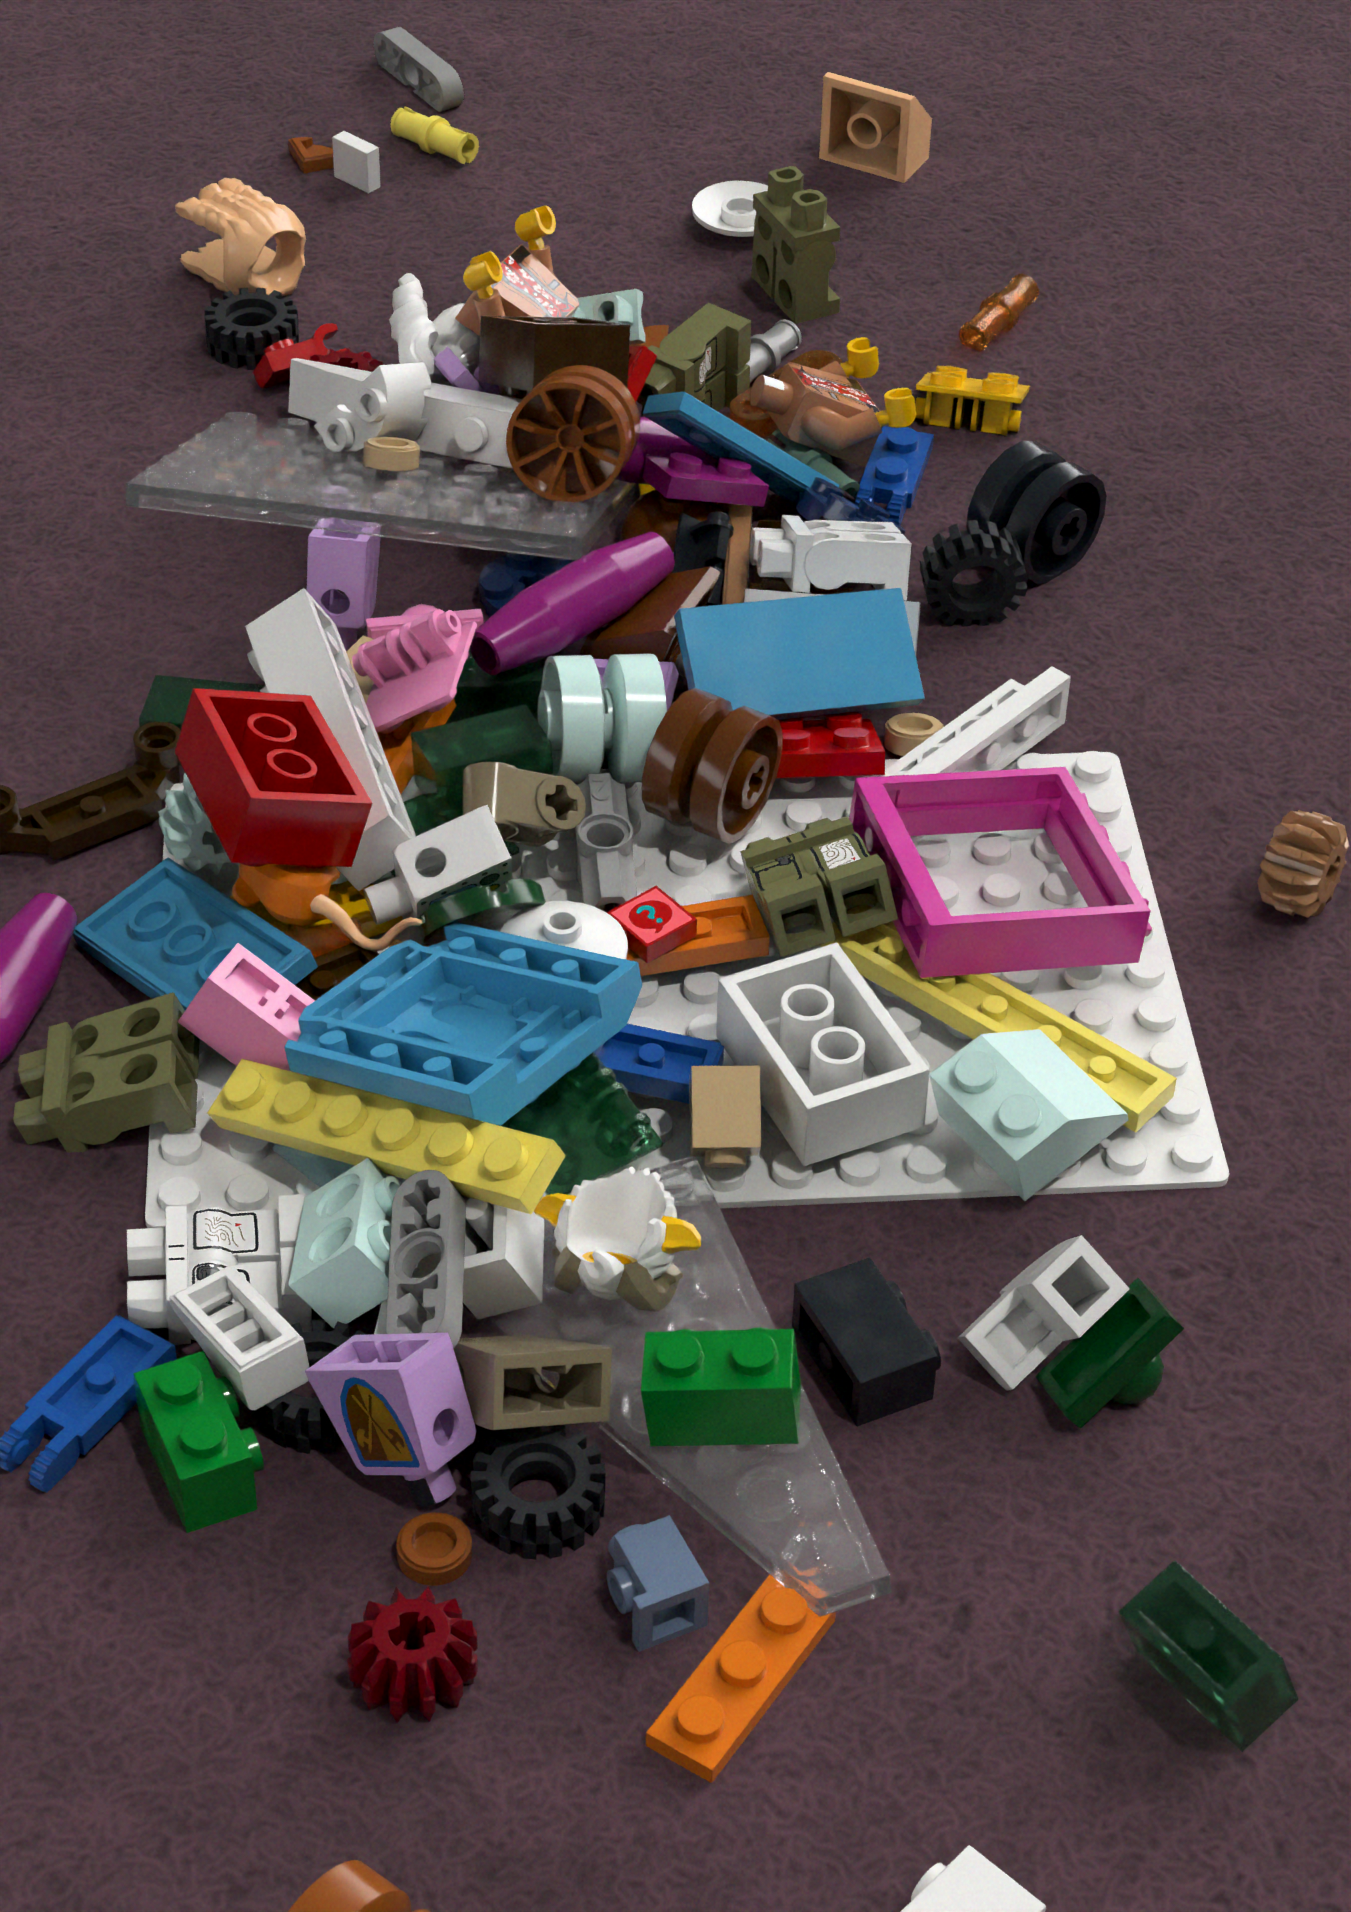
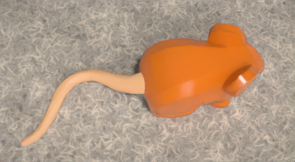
[232,863,422,951]

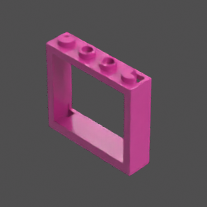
[849,767,1152,978]

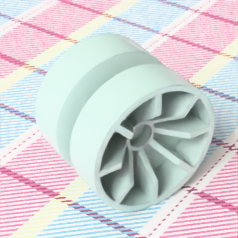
[538,654,667,784]

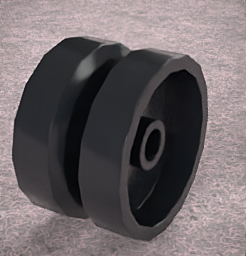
[966,441,1107,584]

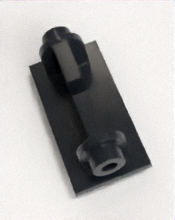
[671,512,734,606]

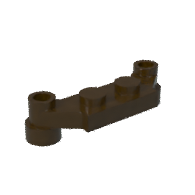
[0,722,181,861]

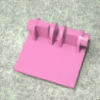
[352,609,477,734]

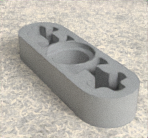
[374,27,464,112]
[386,1170,466,1349]

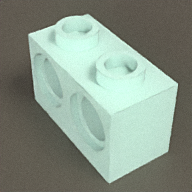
[289,1158,402,1329]

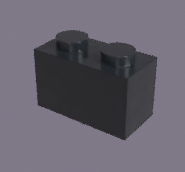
[792,1257,941,1427]

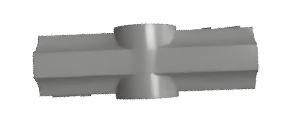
[575,773,637,912]

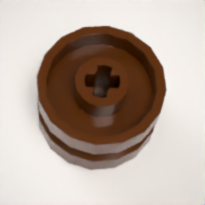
[642,688,783,844]

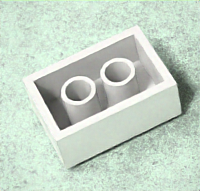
[716,943,930,1166]

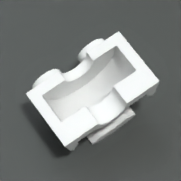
[314,362,431,452]

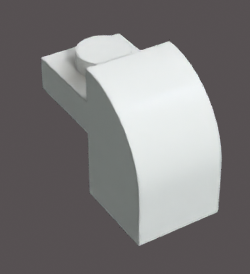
[958,1235,1129,1391]

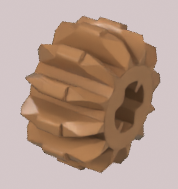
[1257,810,1349,918]

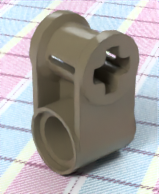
[463,762,586,847]

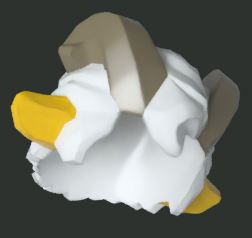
[534,1167,701,1312]

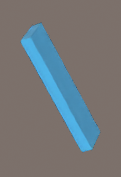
[643,392,839,506]

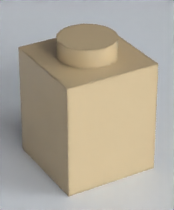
[689,1065,761,1168]

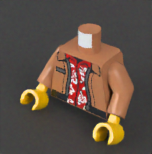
[455,206,579,336]
[750,337,916,467]

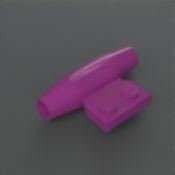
[615,417,770,507]
[470,532,675,679]
[0,893,77,1064]

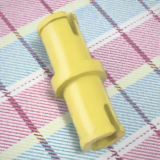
[391,107,479,164]

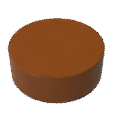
[396,1512,472,1586]

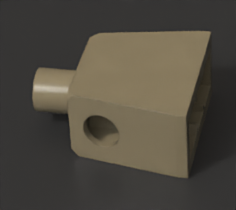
[454,1335,612,1430]

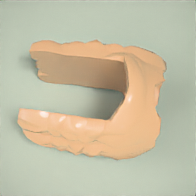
[175,178,306,296]

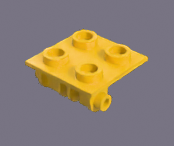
[915,366,1030,436]

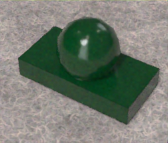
[1035,1278,1184,1429]

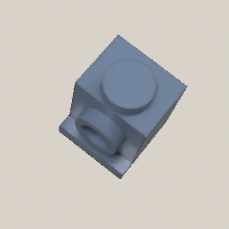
[607,1515,709,1652]

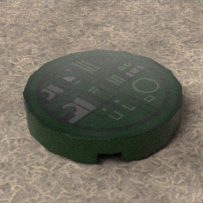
[418,879,546,946]

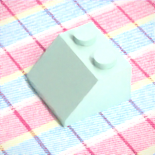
[929,1029,1128,1201]

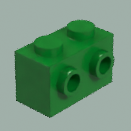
[641,1327,801,1447]
[133,1351,264,1533]

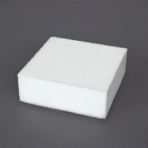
[332,131,380,193]

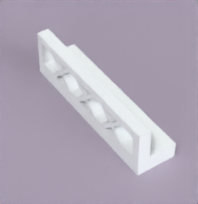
[875,666,1071,777]

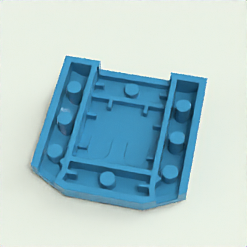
[284,922,642,1126]

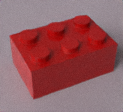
[175,688,373,868]

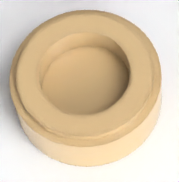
[363,437,420,471]
[884,713,944,756]

